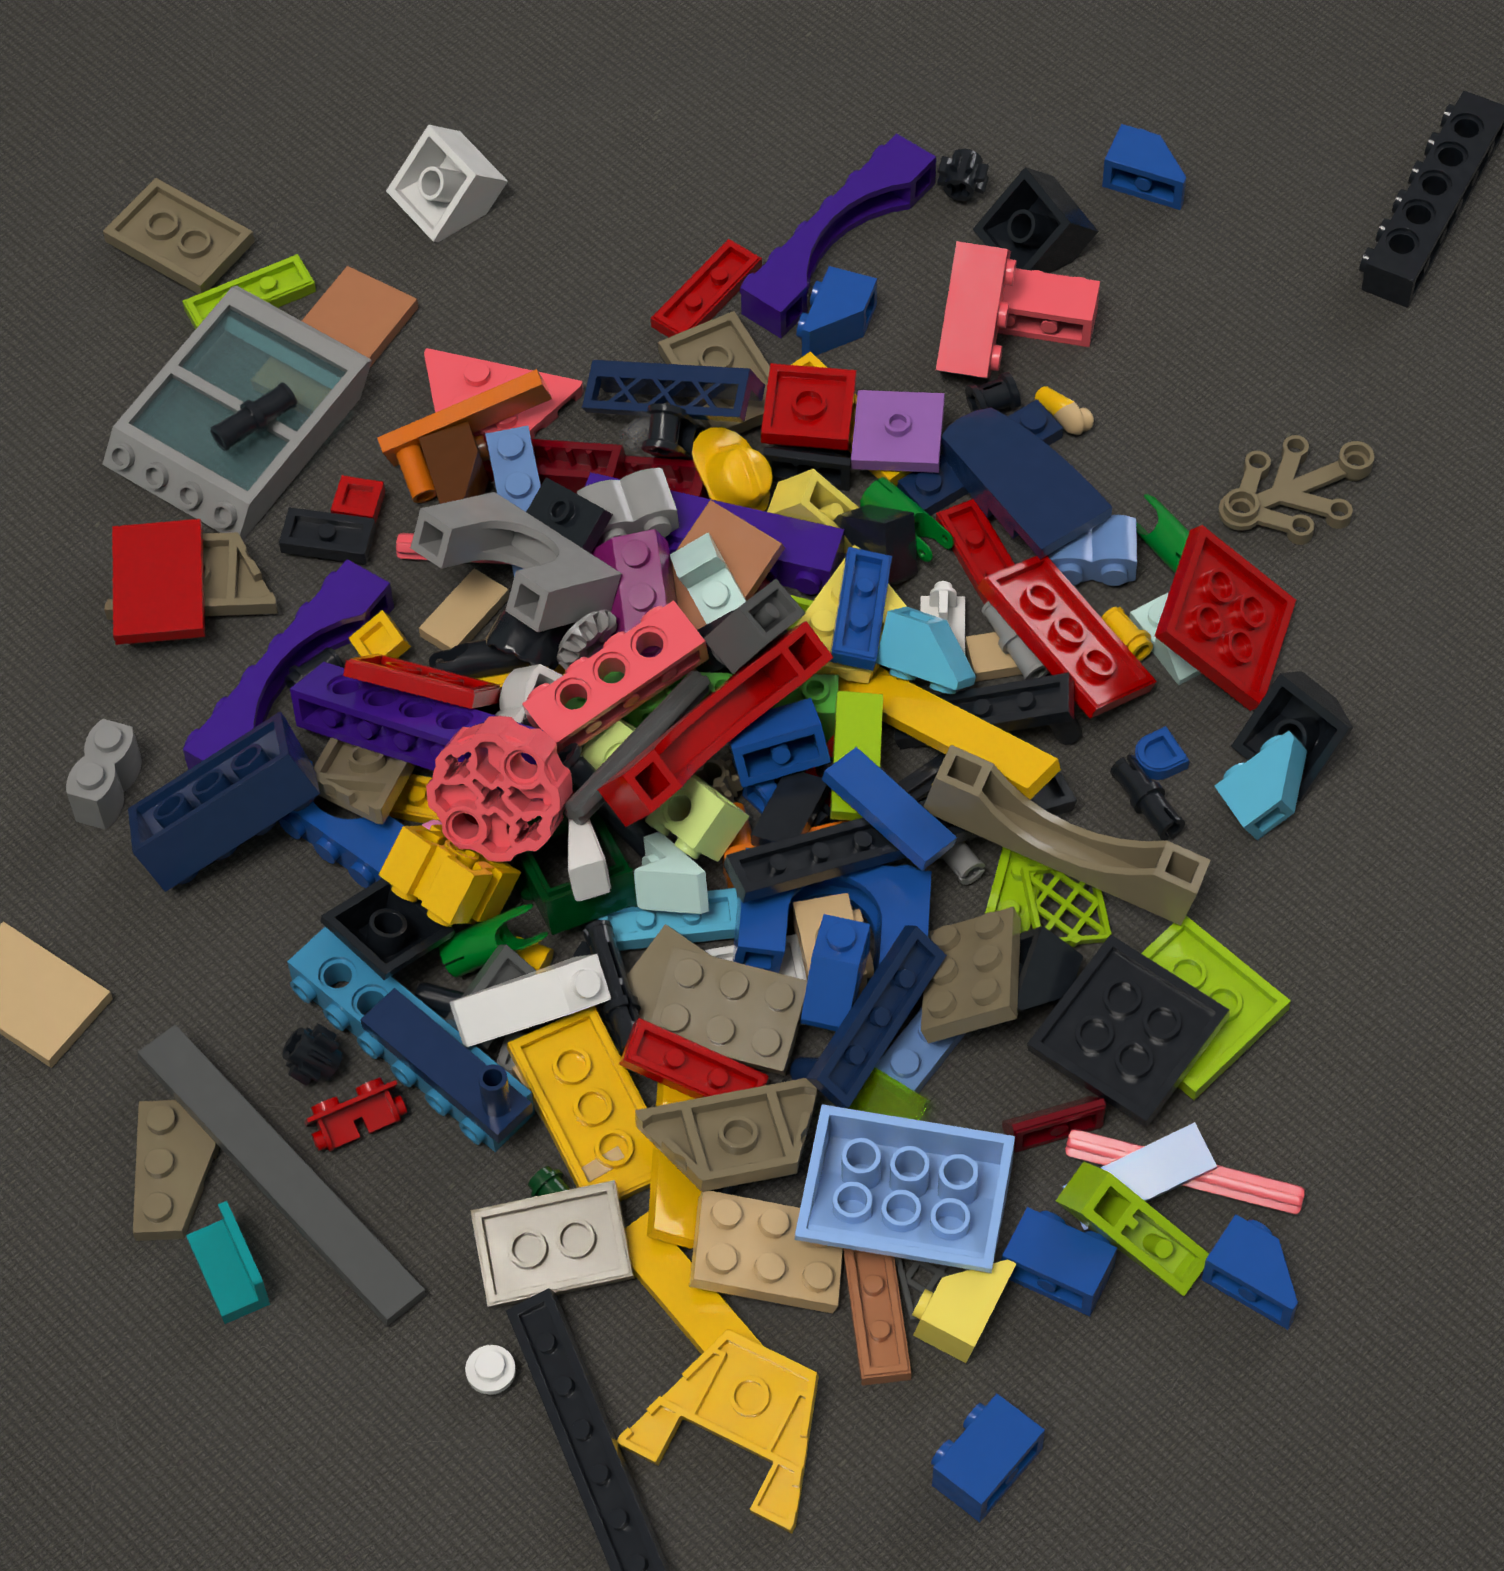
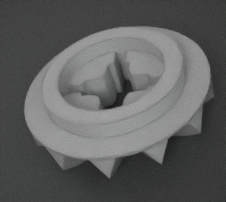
[557,609,617,670]

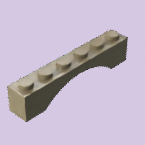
[923,745,1211,925]

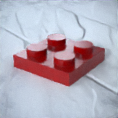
[761,363,856,450]

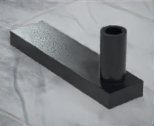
[894,672,1082,750]

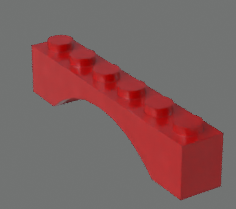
[597,621,834,827]

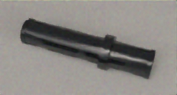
[582,920,641,1056]

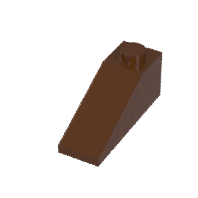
[419,421,490,504]

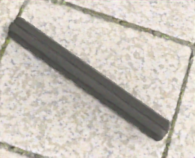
[564,670,710,824]

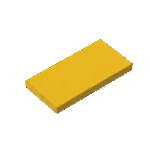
[507,1006,653,1201]

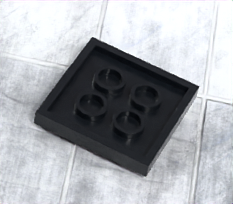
[1027,934,1230,1128]

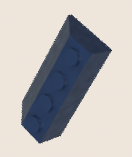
[128,711,320,892]

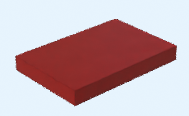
[112,519,205,645]
[343,654,502,709]

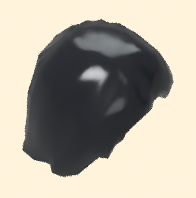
[485,607,571,670]

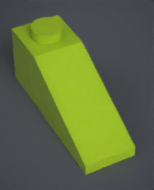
[1055,1162,1209,1296]

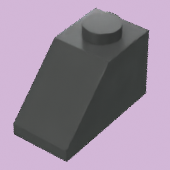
[703,579,806,674]

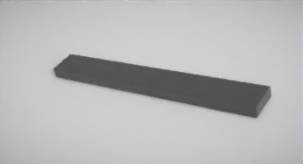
[137,1025,425,1327]

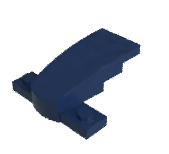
[898,399,1112,559]

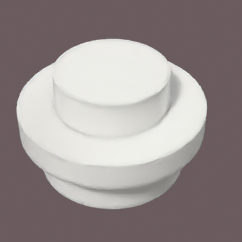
[465,1345,516,1395]

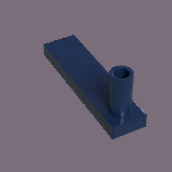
[790,925,947,1108]
[360,988,533,1144]

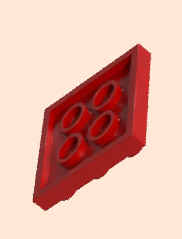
[1154,525,1296,711]

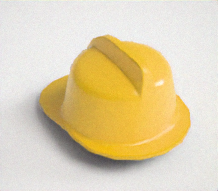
[692,427,773,511]

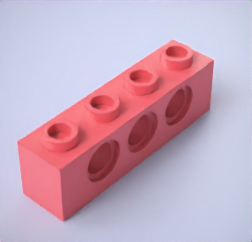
[522,600,709,754]

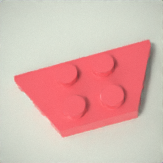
[424,348,584,439]

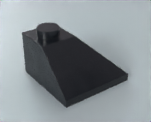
[1231,671,1353,801]
[320,878,455,980]

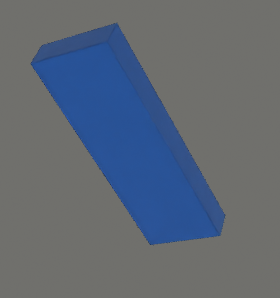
[829,547,892,671]
[822,747,957,871]

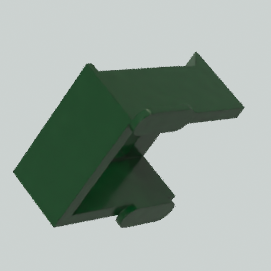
[509,808,638,935]

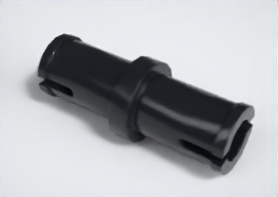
[210,382,298,451]
[1110,755,1185,841]

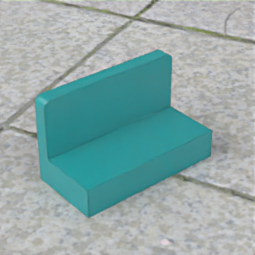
[186,1200,270,1324]

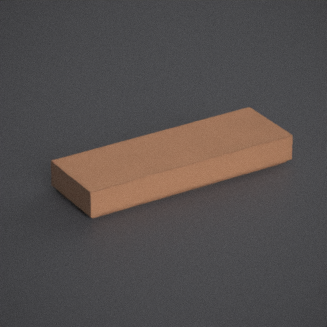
[843,1248,911,1386]

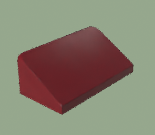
[1002,1096,1106,1153]

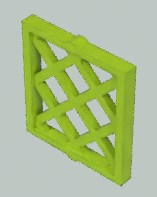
[1020,865,1112,947]

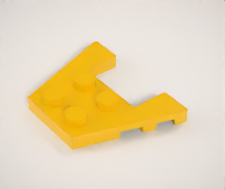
[617,1329,819,1533]

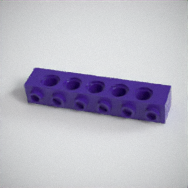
[290,662,543,791]

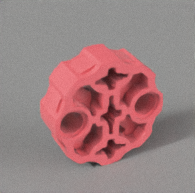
[426,716,573,862]

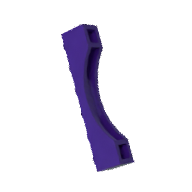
[740,133,936,339]
[183,559,394,770]

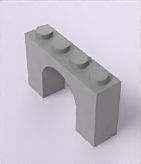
[410,492,622,632]

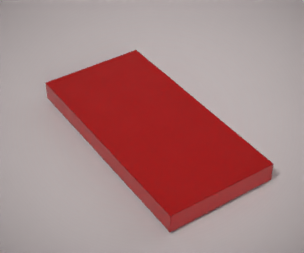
[977,556,1157,719]

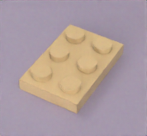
[689,1191,843,1314]

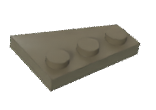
[133,1100,220,1241]

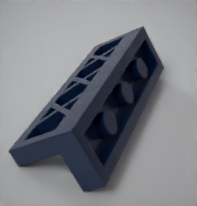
[582,360,765,422]

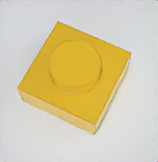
[348,610,411,658]

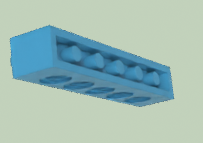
[287,927,535,1152]

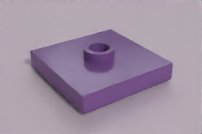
[851,390,945,473]

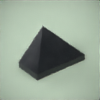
[763,446,851,491]

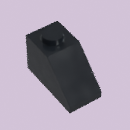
[1017,926,1083,1012]

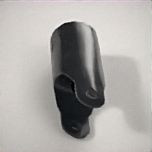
[429,639,532,679]

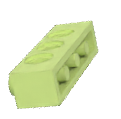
[581,719,749,862]

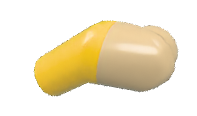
[1035,386,1094,435]

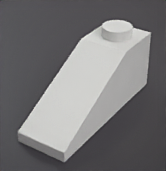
[449,954,611,1047]

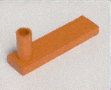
[377,369,552,503]

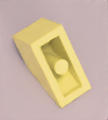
[767,469,859,554]
[912,1259,1016,1363]

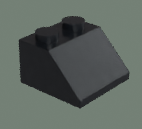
[973,167,1099,273]

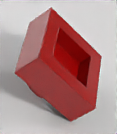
[331,475,386,524]

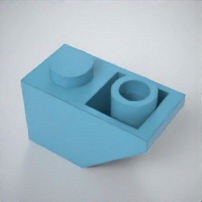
[876,607,976,694]
[1214,731,1307,840]

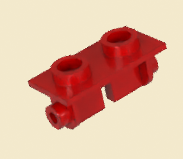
[304,1077,408,1152]

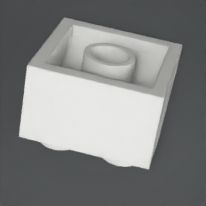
[386,125,508,243]

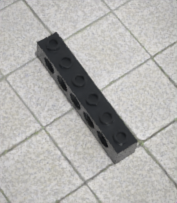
[1359,91,1504,308]

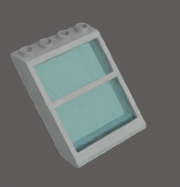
[102,286,372,540]

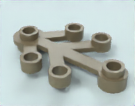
[1218,435,1374,545]

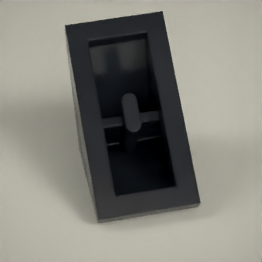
[834,505,918,586]

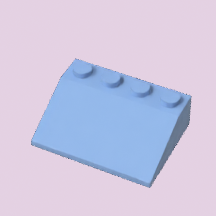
[795,1104,1015,1273]

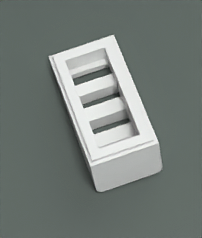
[568,819,611,901]

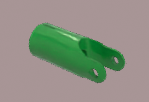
[860,477,954,562]
[1136,493,1189,573]
[439,903,548,978]

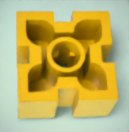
[378,824,521,927]

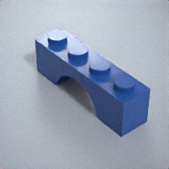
[278,760,404,888]

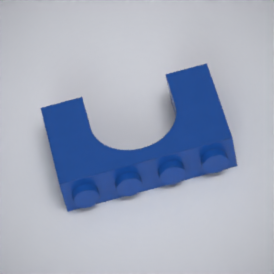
[733,848,932,973]

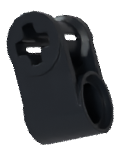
[641,404,706,460]

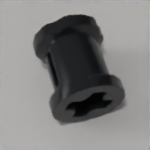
[965,372,1021,412]

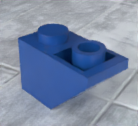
[796,266,877,356]

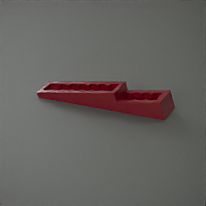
[473,435,710,499]

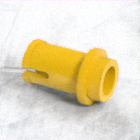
[1101,607,1153,661]

